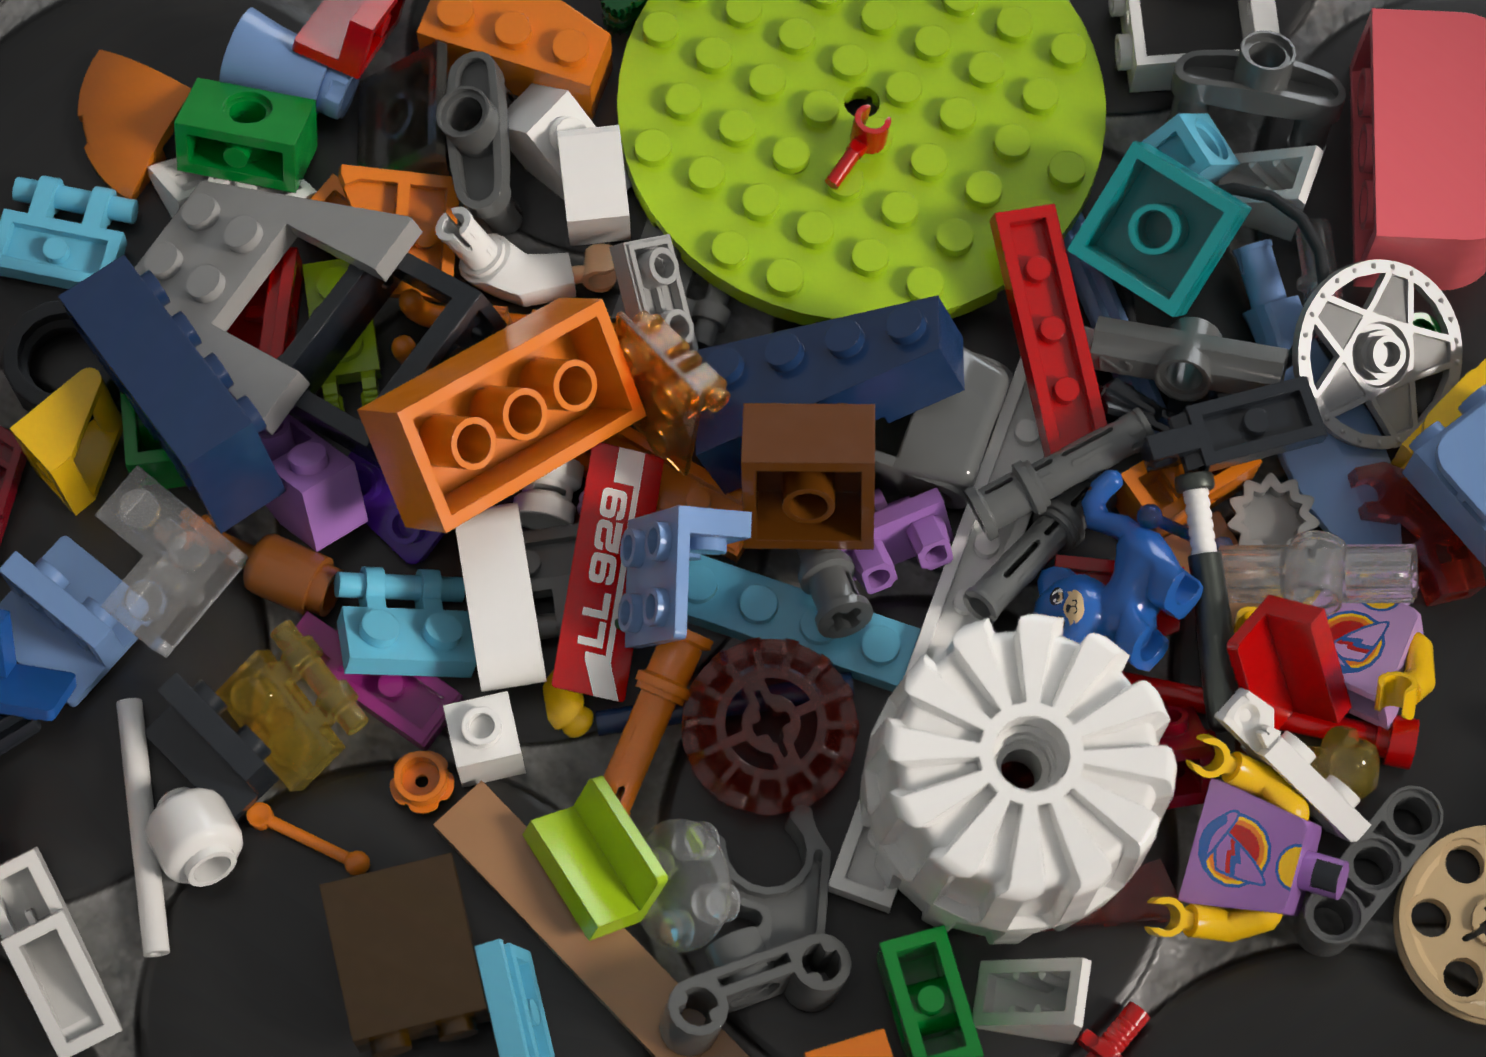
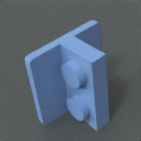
[0,536,158,707]

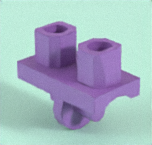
[839,487,954,594]

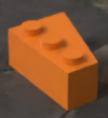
[416,0,613,119]

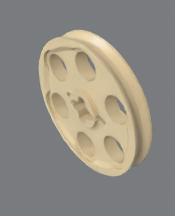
[1393,825,1486,1025]

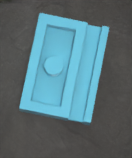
[474,938,555,1057]

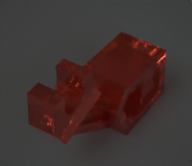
[1347,462,1486,607]

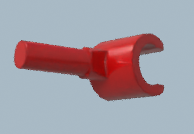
[825,104,891,189]

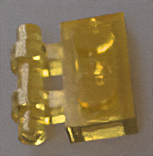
[215,620,369,792]

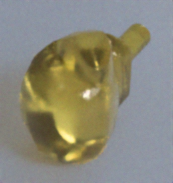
[1308,726,1380,799]

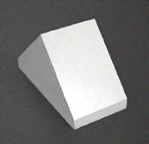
[557,125,631,246]
[1214,145,1324,241]
[972,957,1091,1045]

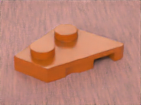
[338,164,459,303]

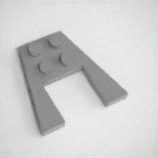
[135,180,423,435]

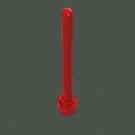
[1122,671,1420,770]

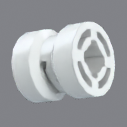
[513,459,585,530]

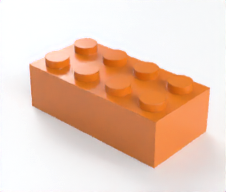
[357,298,647,533]

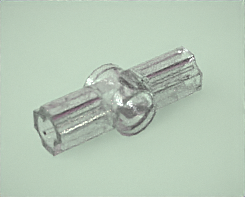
[1217,530,1419,616]

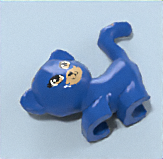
[1033,469,1203,672]

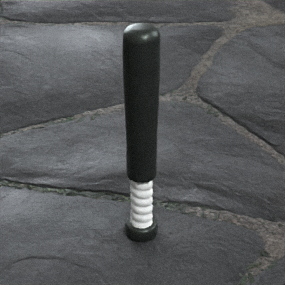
[1174,471,1239,733]

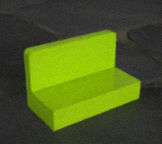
[522,775,668,941]

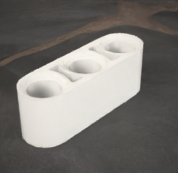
[455,502,547,692]

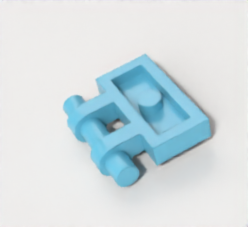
[0,175,139,289]
[334,566,477,678]

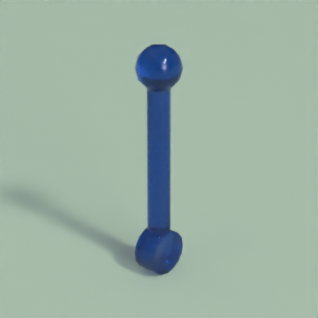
[1137,504,1236,562]

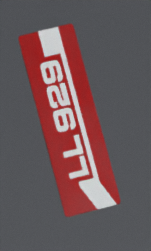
[552,442,664,702]

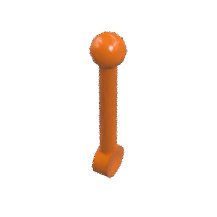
[246,802,370,876]

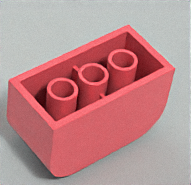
[1350,8,1486,290]

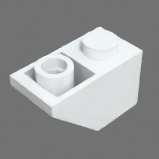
[507,83,632,200]

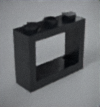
[277,253,507,469]

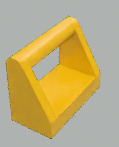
[10,367,123,516]

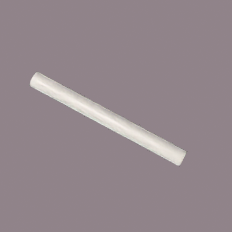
[116,698,170,957]

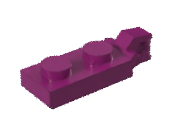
[292,611,464,751]

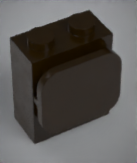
[319,853,491,1057]

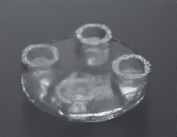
[640,818,741,952]

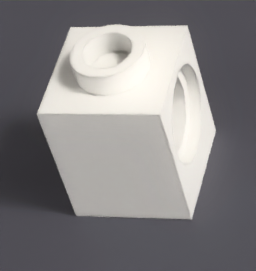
[443,691,526,788]

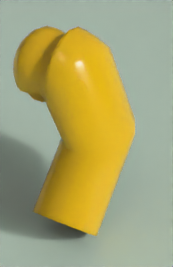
[543,669,594,738]

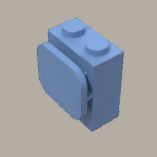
[1402,384,1486,567]

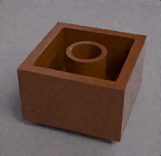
[741,403,875,550]

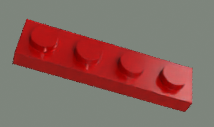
[989,203,1107,458]

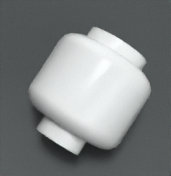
[145,787,243,887]

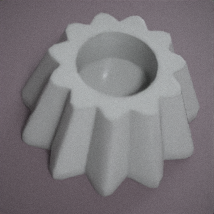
[1227,473,1320,563]

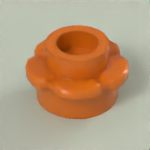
[390,750,455,814]

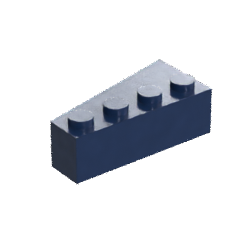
[58,255,286,534]
[696,295,965,495]

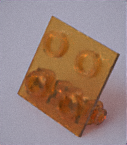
[614,311,730,476]

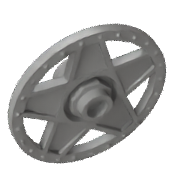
[1292,260,1462,449]

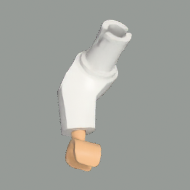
[435,207,617,307]

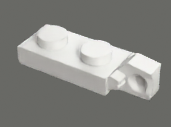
[1214,688,1371,843]

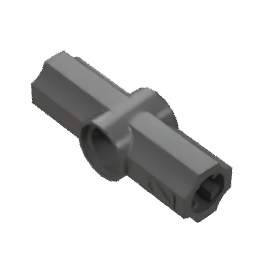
[1090,316,1289,401]

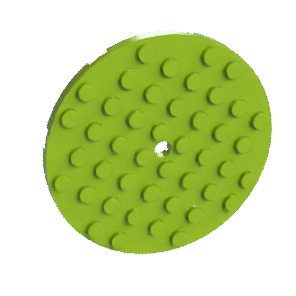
[617,0,1106,325]

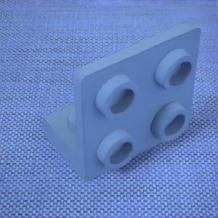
[618,505,752,649]

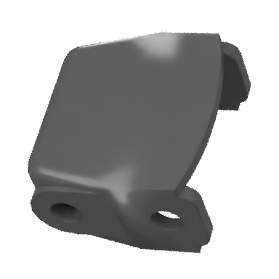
[875,347,1013,509]

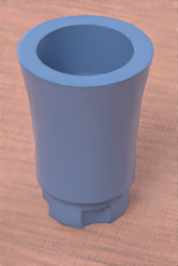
[219,7,360,120]

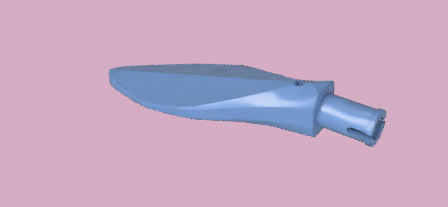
[1232,239,1402,586]

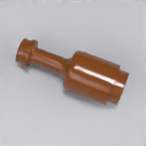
[177,512,344,617]

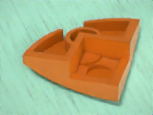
[78,49,191,200]

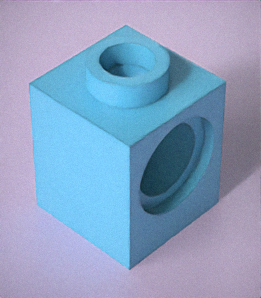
[1142,113,1240,184]

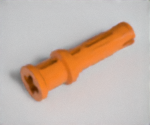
[603,629,714,816]

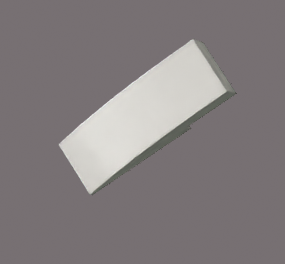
[0,846,123,1057]

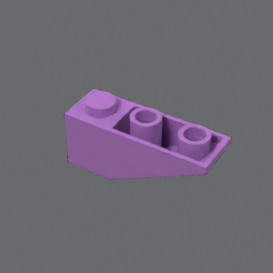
[229,391,368,552]

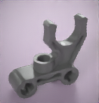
[659,805,852,1057]

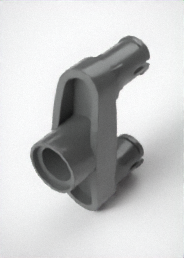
[1166,31,1346,157]
[436,51,522,236]

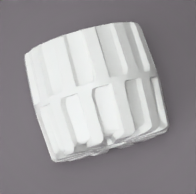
[860,614,1177,944]

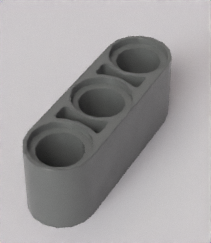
[1294,785,1444,957]

